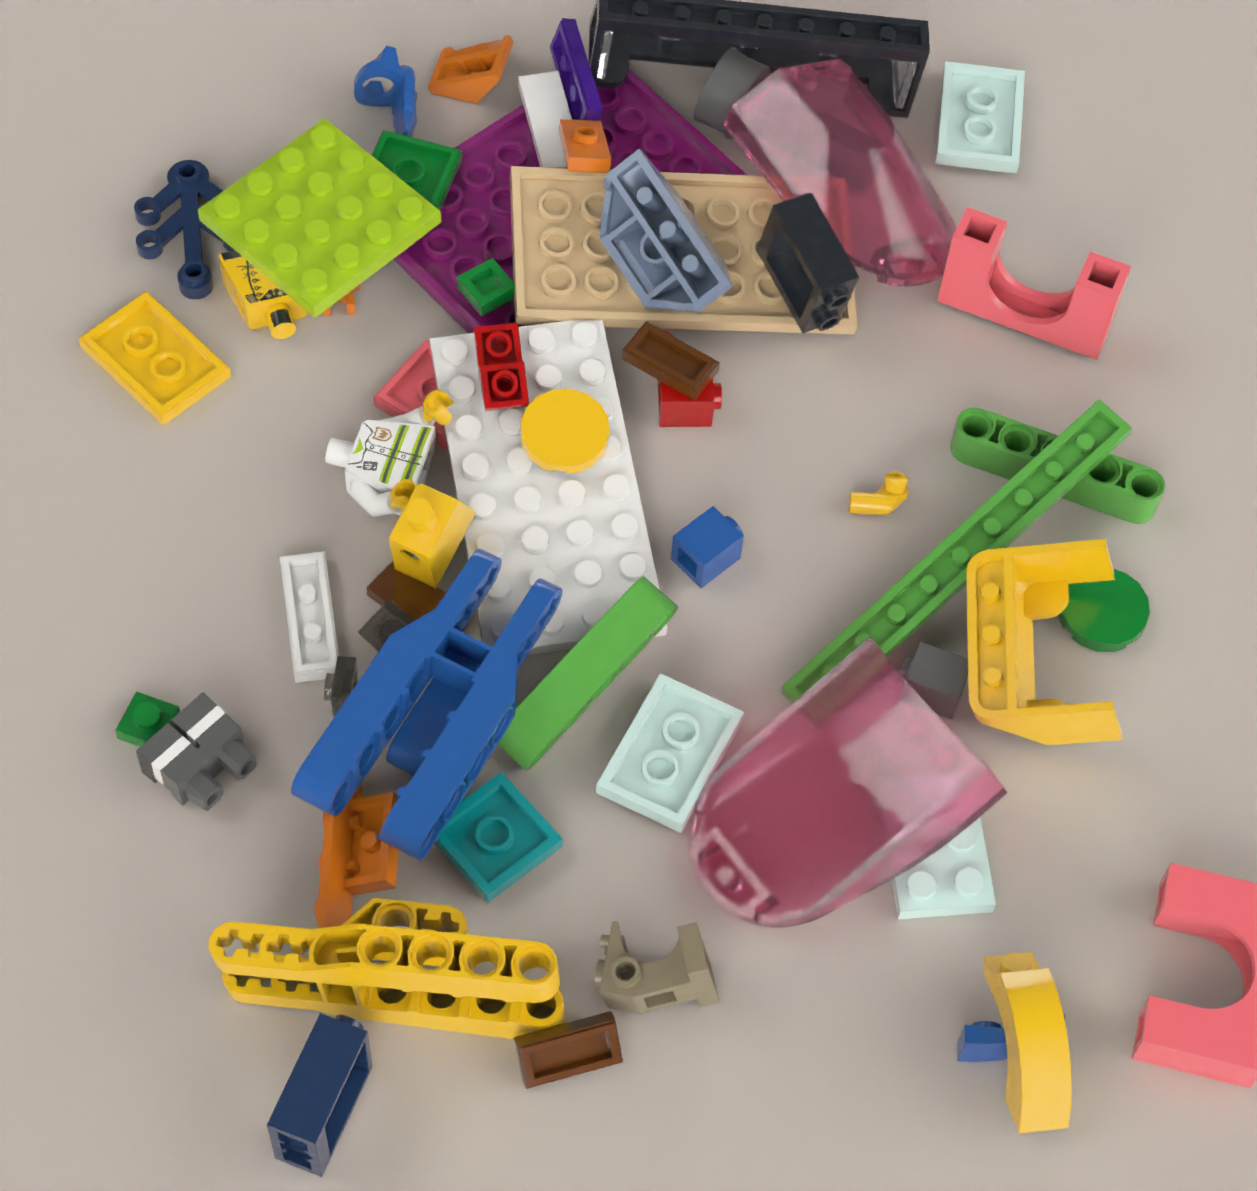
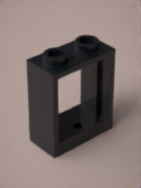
[756,192,859,334]

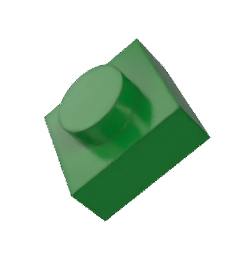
[457,258,515,316]
[115,691,180,747]

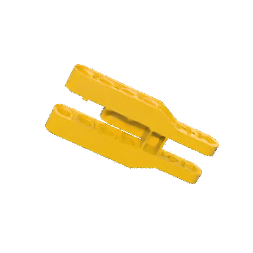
[208,898,566,1039]

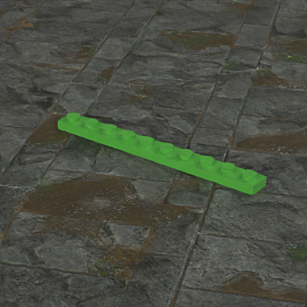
[781,399,1132,724]

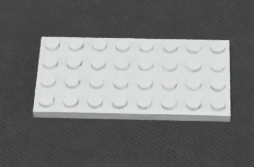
[430,320,668,656]

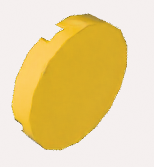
[520,389,610,474]

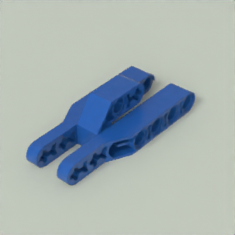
[291,548,563,861]

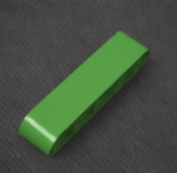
[950,407,1165,524]
[498,576,679,771]

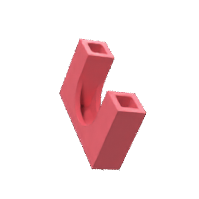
[937,207,1131,360]
[1132,863,1257,1088]

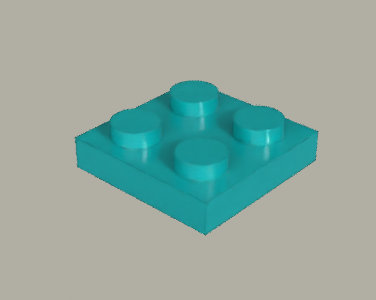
[434,772,563,904]

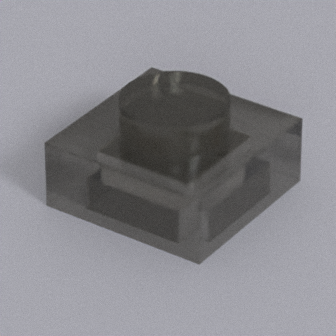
[358,598,414,652]
[324,656,359,718]

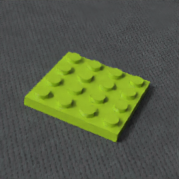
[198,118,441,318]

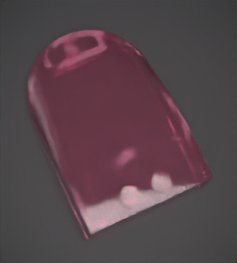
[689,637,1007,928]

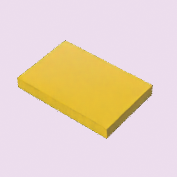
[78,291,231,426]

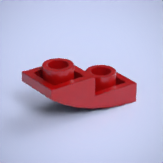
[473,323,529,411]

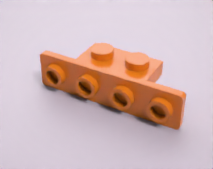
[314,782,399,928]

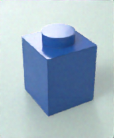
[671,506,744,588]

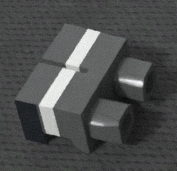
[136,692,256,811]

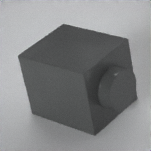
[896,642,968,720]

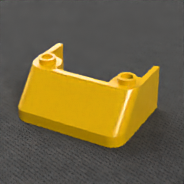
[966,539,1122,745]

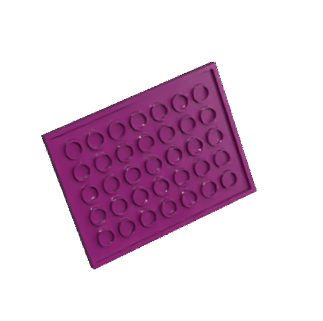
[393,69,747,333]

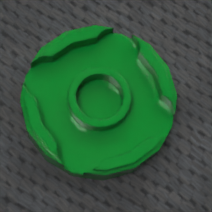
[1058,568,1150,652]

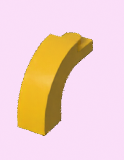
[983,952,1072,1133]

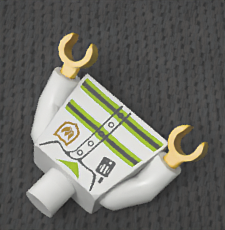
[325,390,454,517]

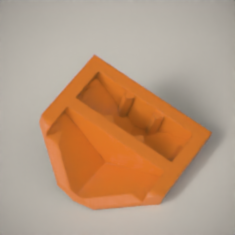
[427,35,514,104]

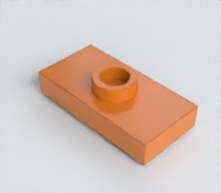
[559,119,611,173]

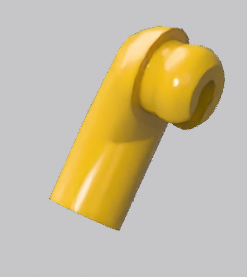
[849,471,910,516]

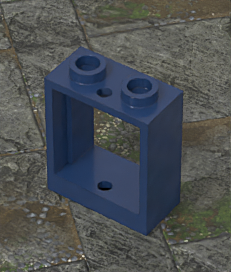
[267,1013,373,1177]

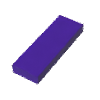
[550,18,603,121]

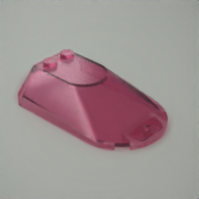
[724,58,956,287]

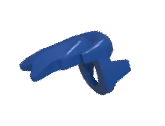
[354,45,418,137]

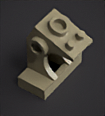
[595,921,720,1014]

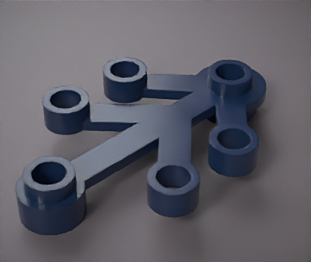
[134,160,234,300]

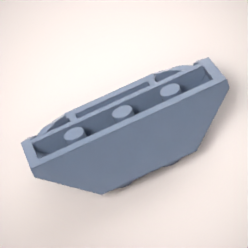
[600,149,733,313]

